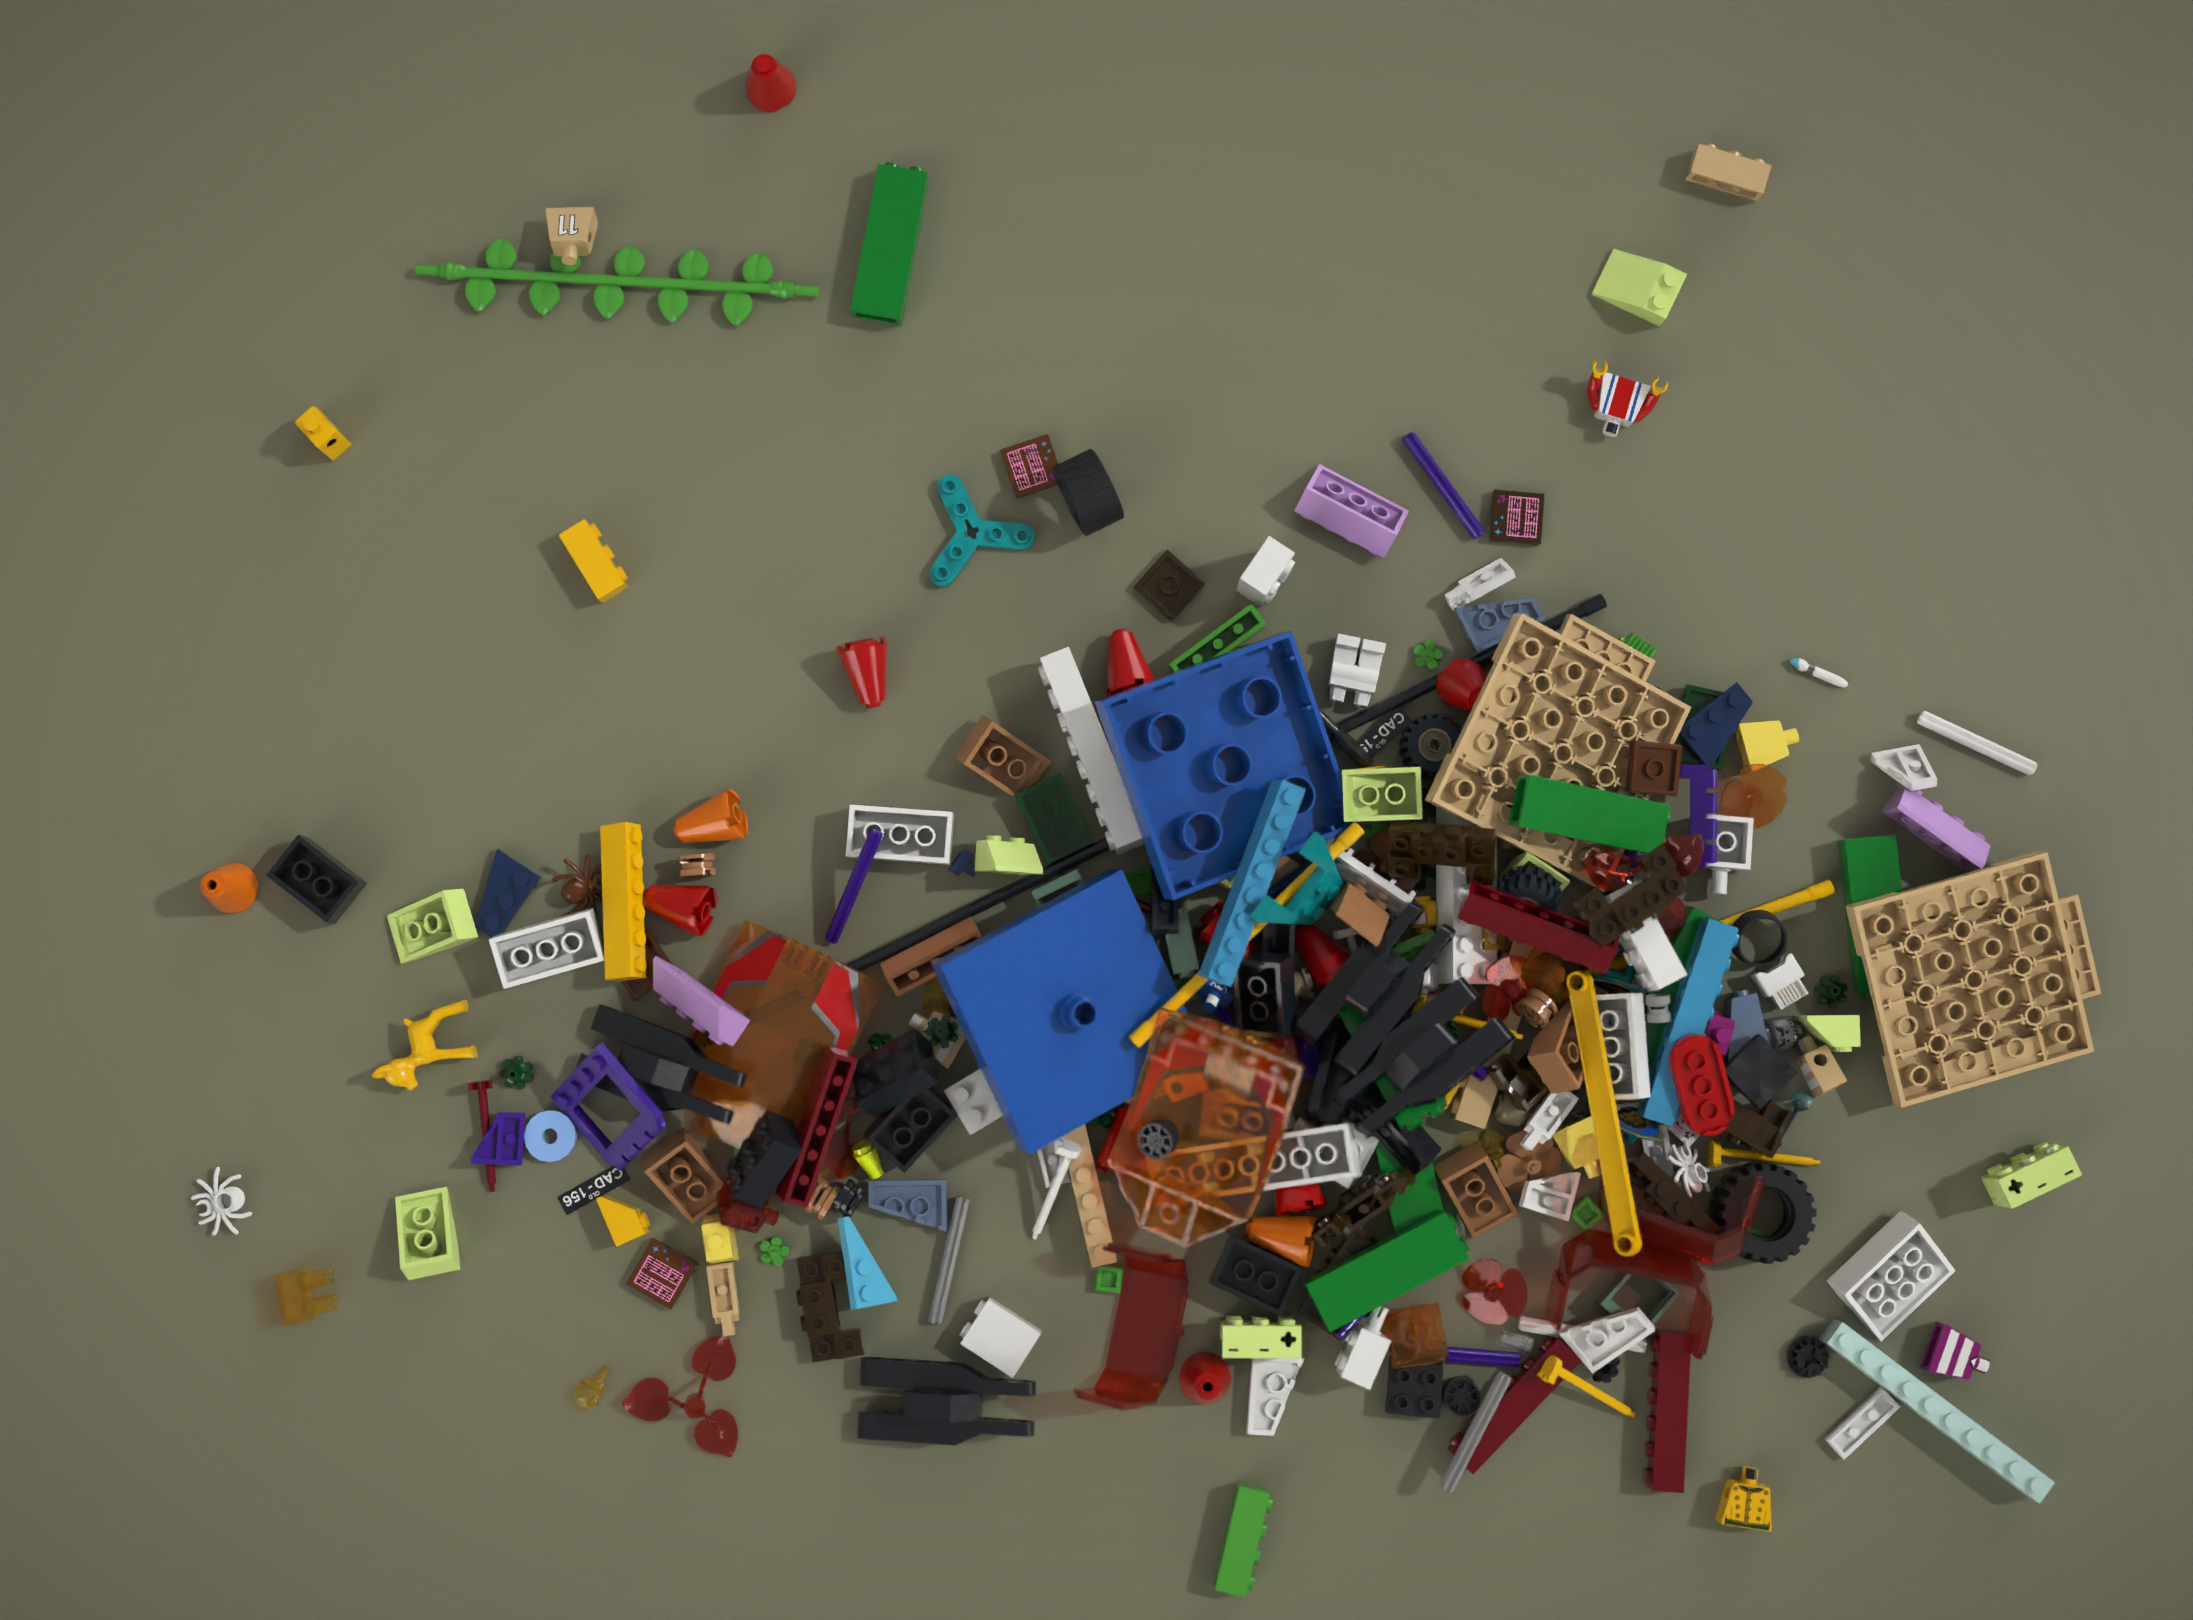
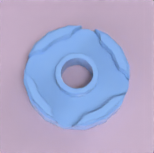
[524,1110,577,1162]

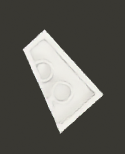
[1559,1307,1655,1374]
[1246,1357,1305,1436]

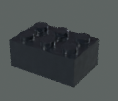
[266,835,367,924]
[1233,951,1297,1039]
[853,1028,939,1118]
[863,1088,958,1173]
[727,1110,802,1210]
[1208,1233,1303,1317]

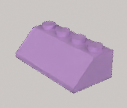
[1294,464,1409,558]
[1881,786,1990,872]
[653,956,751,1046]

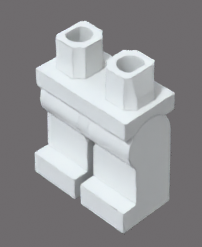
[1327,633,1386,708]

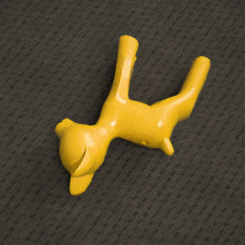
[372,1000,478,1091]

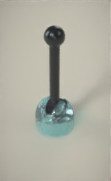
[1779,1090,1815,1148]

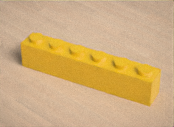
[600,822,647,981]

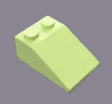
[1591,249,1687,327]
[1342,767,1422,822]
[387,889,478,964]
[395,1187,460,1280]

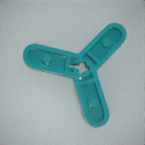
[930,474,1035,587]

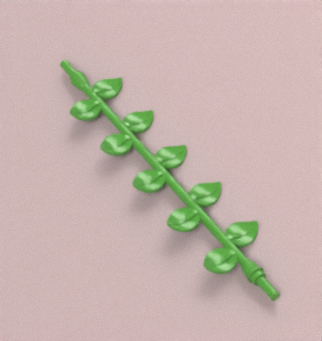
[415,239,820,327]

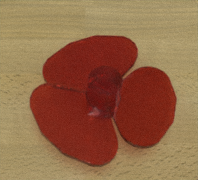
[1482,955,1537,1021]
[1462,1259,1528,1325]

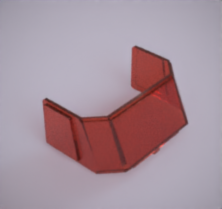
[1598,1129,1766,1266]
[1545,1228,1713,1360]
[1073,1242,1188,1410]

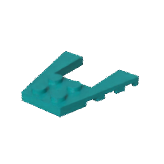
[1250,831,1343,925]

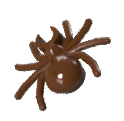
[551,855,603,915]

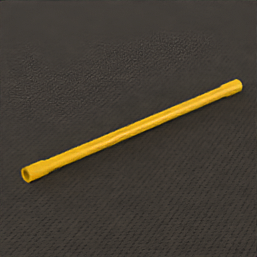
[1128,822,1365,1048]
[1541,880,1835,997]

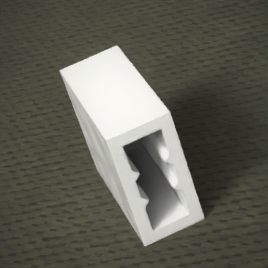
[959,1297,1042,1378]

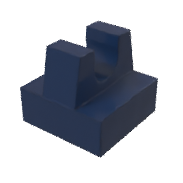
[948,848,977,877]

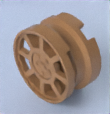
[678,853,716,878]
[1515,988,1558,1028]
[805,1179,841,1221]

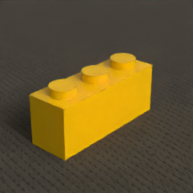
[559,519,628,603]

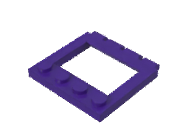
[1619,765,1717,869]
[550,1043,666,1171]

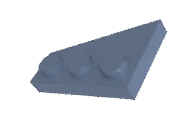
[1454,597,1546,654]
[868,1179,947,1232]

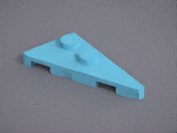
[838,1216,897,1310]

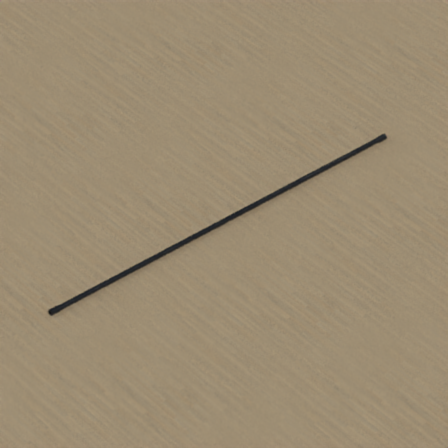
[705,594,1607,1046]

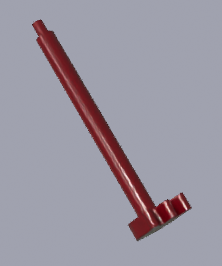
[468,1080,496,1192]

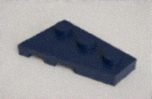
[1679,682,1753,770]
[475,849,541,937]

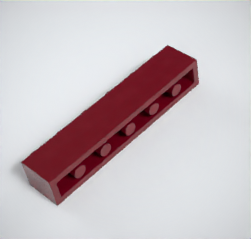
[1457,880,1620,974]
[775,1045,858,1208]
[1643,1329,1692,1493]
[1447,1337,1581,1474]

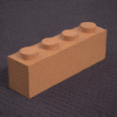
[880,916,982,997]

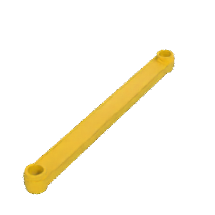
[1566,971,1642,1256]

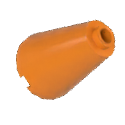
[673,789,748,843]
[200,862,259,914]
[1245,1216,1318,1268]

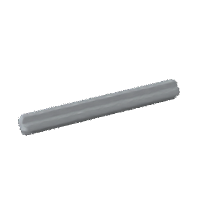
[928,1196,970,1325]
[1440,1371,1511,1493]

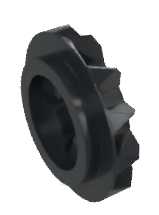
[1787,1336,1830,1379]

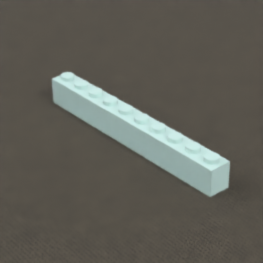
[1819,1319,2055,1504]

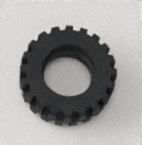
[1709,1162,1817,1264]

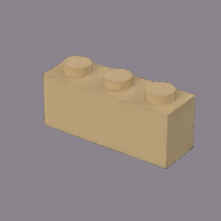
[1685,143,1772,201]

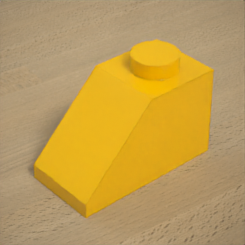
[596,1195,650,1247]

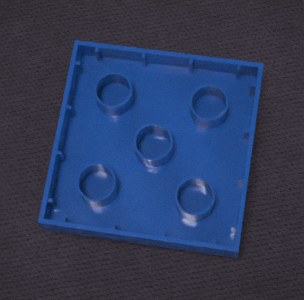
[1095,631,1358,900]
[932,868,1189,1155]

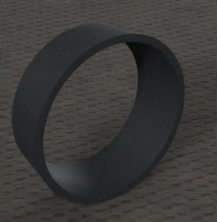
[1731,910,1788,967]

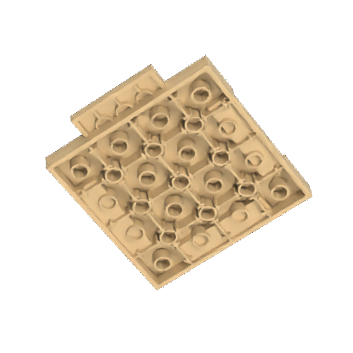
[1425,613,1691,892]
[1845,851,2102,1108]

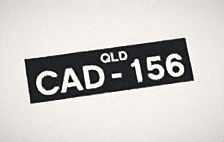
[1347,707,1413,768]
[557,1166,631,1215]

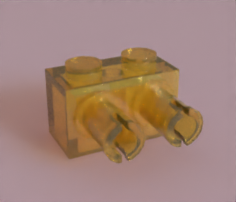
[274,1267,339,1327]

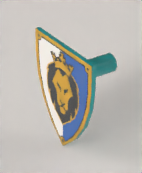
[1590,964,1647,996]
[1616,1100,1663,1143]

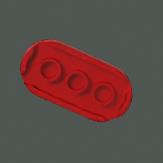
[1669,1034,1735,1136]

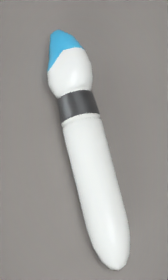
[1790,658,1848,688]

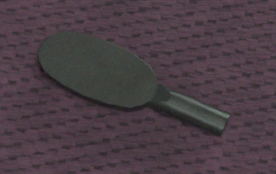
[1318,708,1373,768]

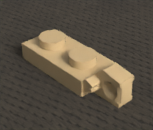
[706,1262,740,1337]

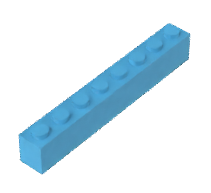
[1198,780,1306,987]
[1636,916,1739,1126]

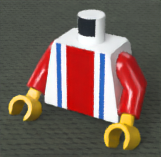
[1587,359,1668,437]

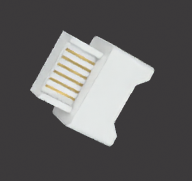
[1750,953,1809,1010]

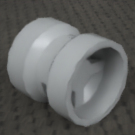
[1644,993,1672,1023]

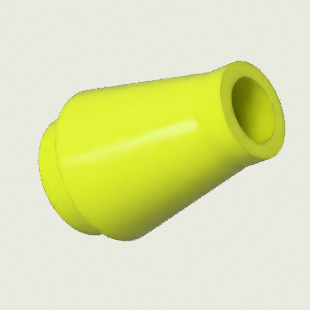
[852,1140,884,1180]

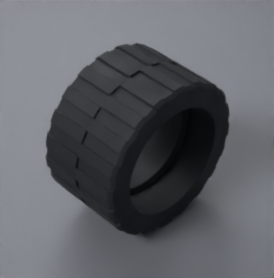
[1053,449,1124,536]

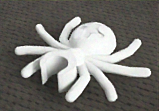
[1668,1141,1711,1198]
[191,1167,252,1236]

